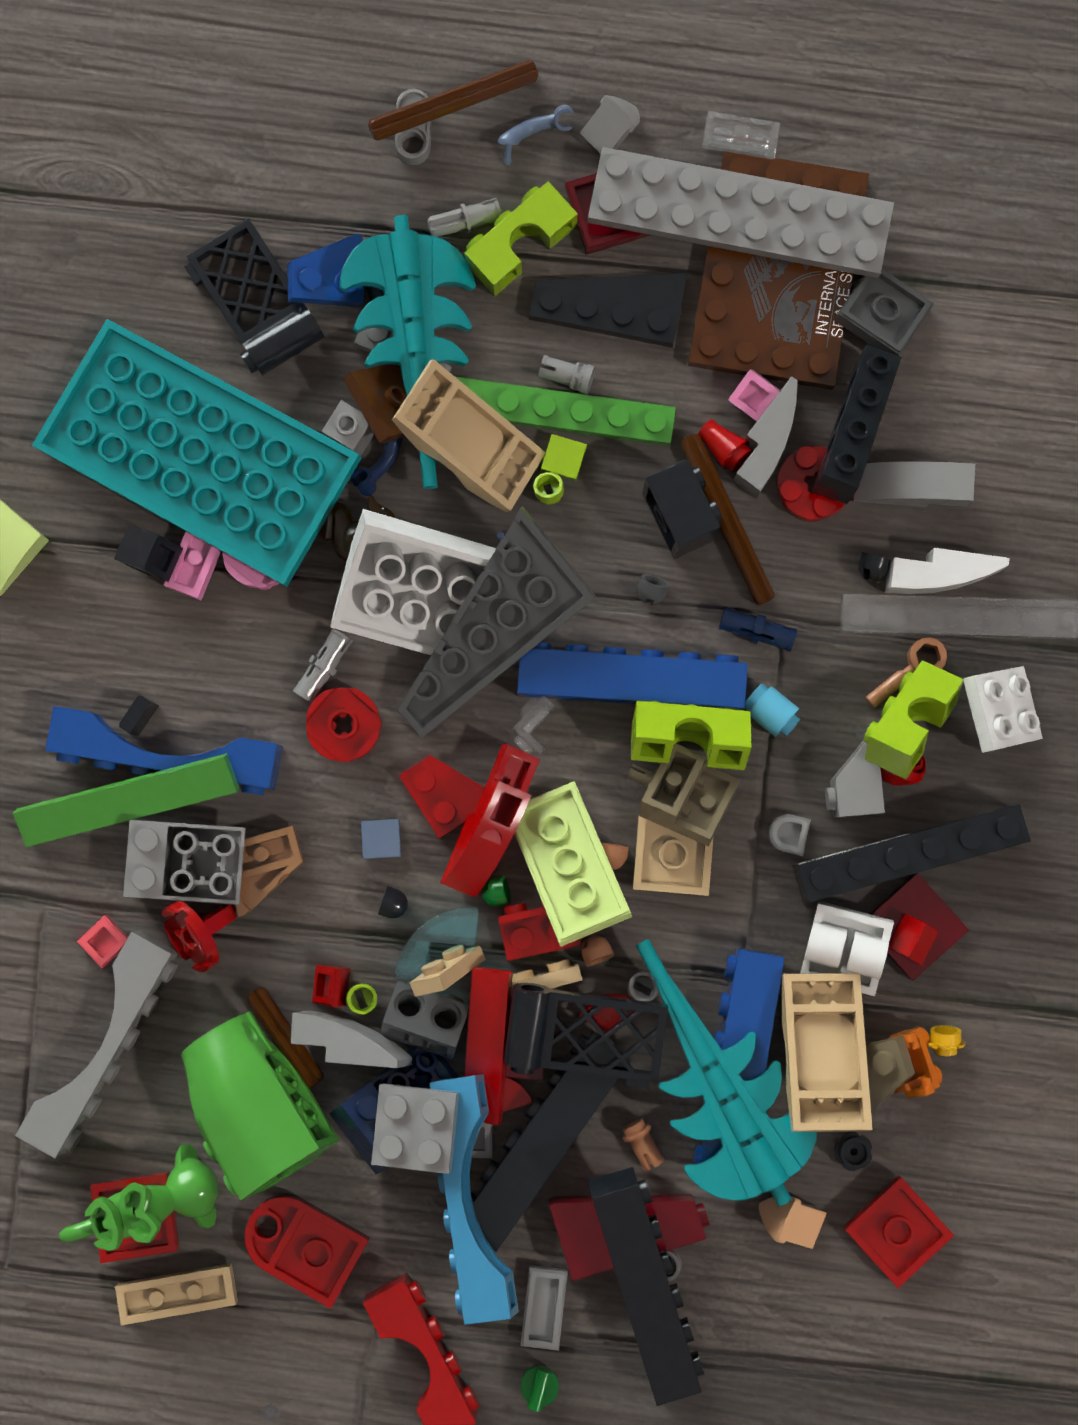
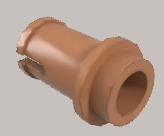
[622,1118,665,1171]

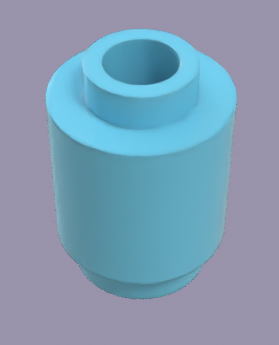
[745,683,801,738]

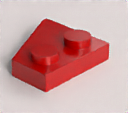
[398,755,485,839]

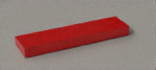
[464,967,513,1125]

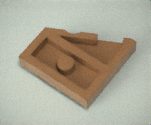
[235,825,304,917]

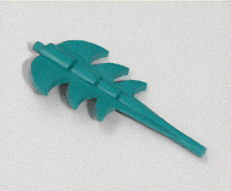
[340,215,476,490]
[635,938,817,1206]

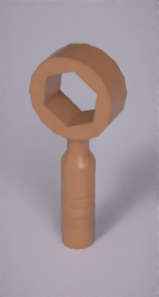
[865,637,947,709]

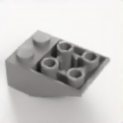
[123,820,246,904]

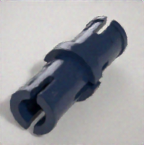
[718,606,797,652]

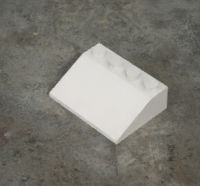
[330,509,496,655]

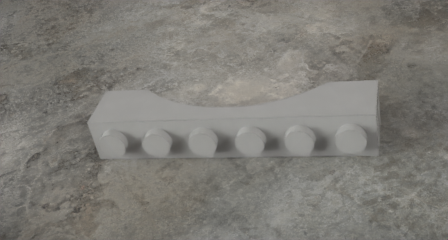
[15,930,178,1158]

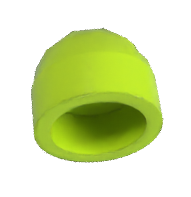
[533,472,564,506]
[346,984,377,1015]

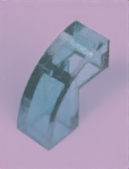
[394,907,480,979]

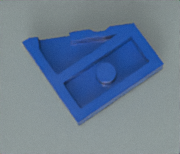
[287,233,364,307]

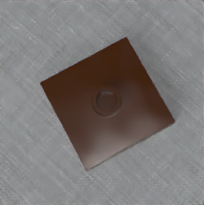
[343,364,407,443]

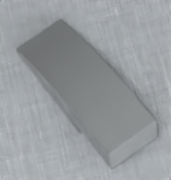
[733,376,798,499]
[853,462,975,507]
[291,1010,412,1068]

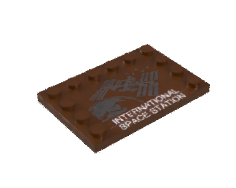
[688,150,869,390]

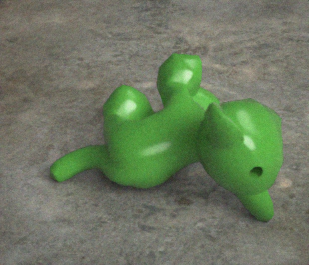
[59,1143,219,1251]

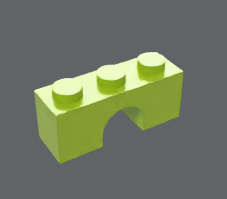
[464,181,578,297]
[863,660,964,780]
[631,701,752,770]

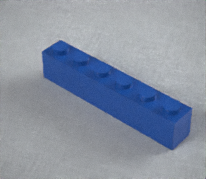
[517,642,748,710]
[692,948,785,1164]

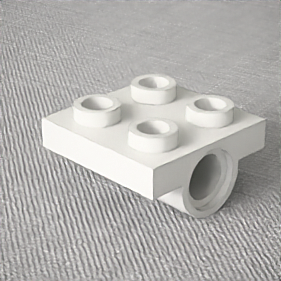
[963,666,1043,753]
[800,901,894,996]

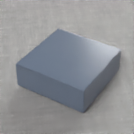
[361,819,402,859]

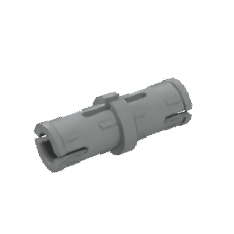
[293,628,353,703]

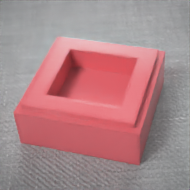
[77,915,128,969]

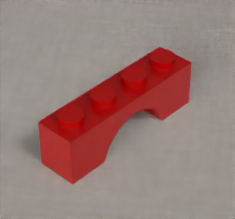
[363,1273,480,1425]

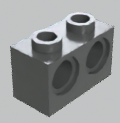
[381,981,469,1060]

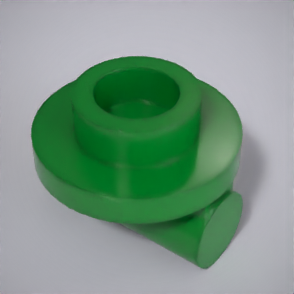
[520,1366,559,1412]

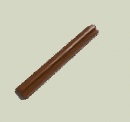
[368,60,539,141]
[681,433,775,605]

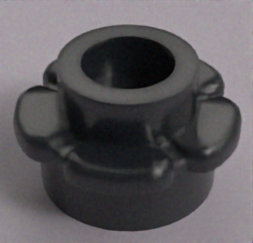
[834,1132,872,1171]

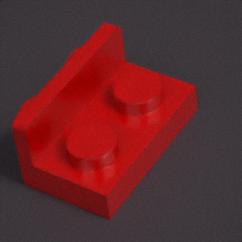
[498,900,581,961]

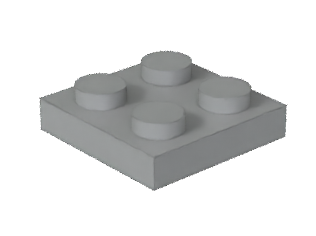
[371,1083,460,1174]

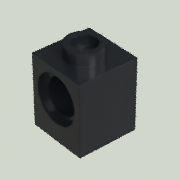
[114,525,183,582]

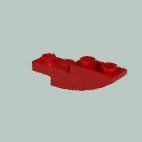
[440,744,540,898]

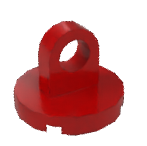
[161,900,237,973]

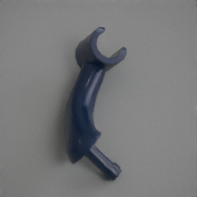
[351,438,404,496]

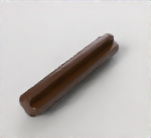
[246,987,324,1088]

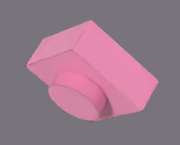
[728,369,781,421]

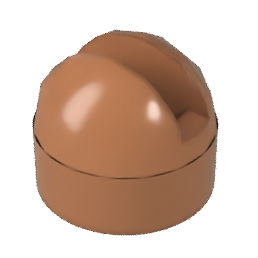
[601,842,629,870]
[581,935,614,967]

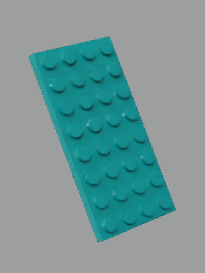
[32,319,362,587]

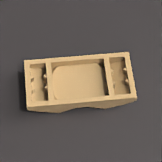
[392,359,546,512]
[782,973,873,1132]

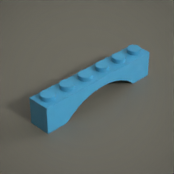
[430,1074,519,1325]

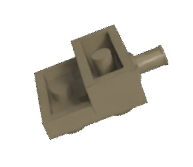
[627,743,740,846]

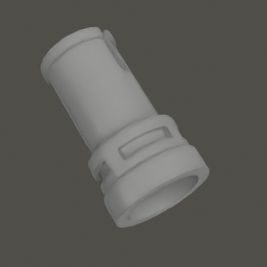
[538,355,596,395]

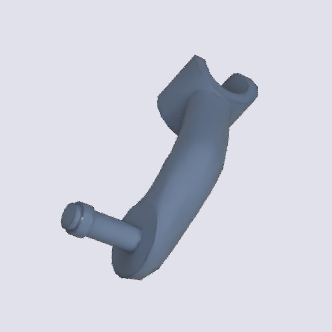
[498,105,574,165]

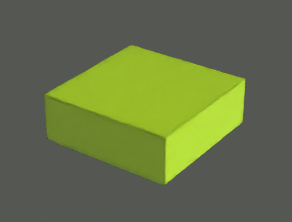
[541,434,587,482]

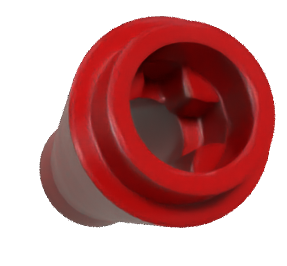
[698,419,753,473]

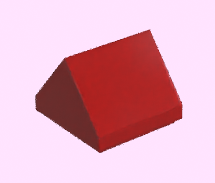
[888,913,939,966]
[312,965,350,1007]

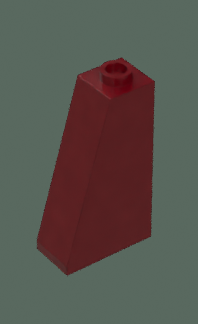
[549,1194,710,1282]

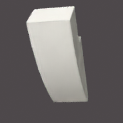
[884,548,1010,594]

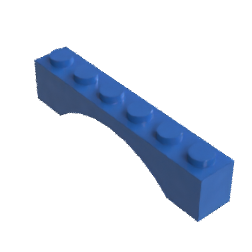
[45,706,283,796]

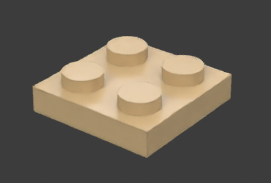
[632,814,714,896]

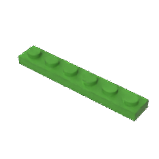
[456,377,676,447]

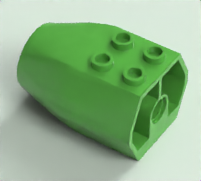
[181,1011,340,1201]

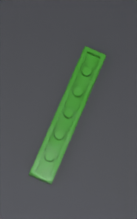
[13,753,240,847]

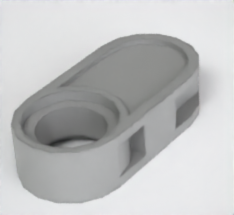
[395,89,432,165]

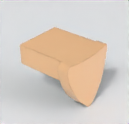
[759,1196,827,1249]

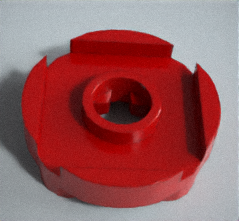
[776,446,845,522]
[306,687,382,763]

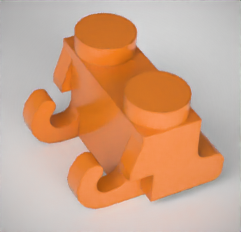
[888,1026,942,1098]

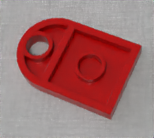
[244,1195,370,1309]

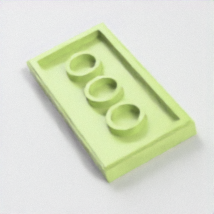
[515,781,632,947]

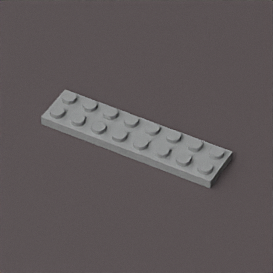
[588,147,894,278]

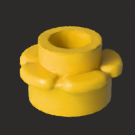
[928,1025,965,1056]

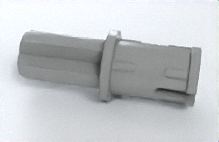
[428,197,501,237]

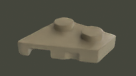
[866,1036,915,1112]

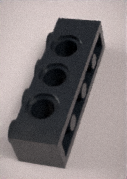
[812,344,902,505]

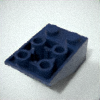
[329,1046,459,1174]

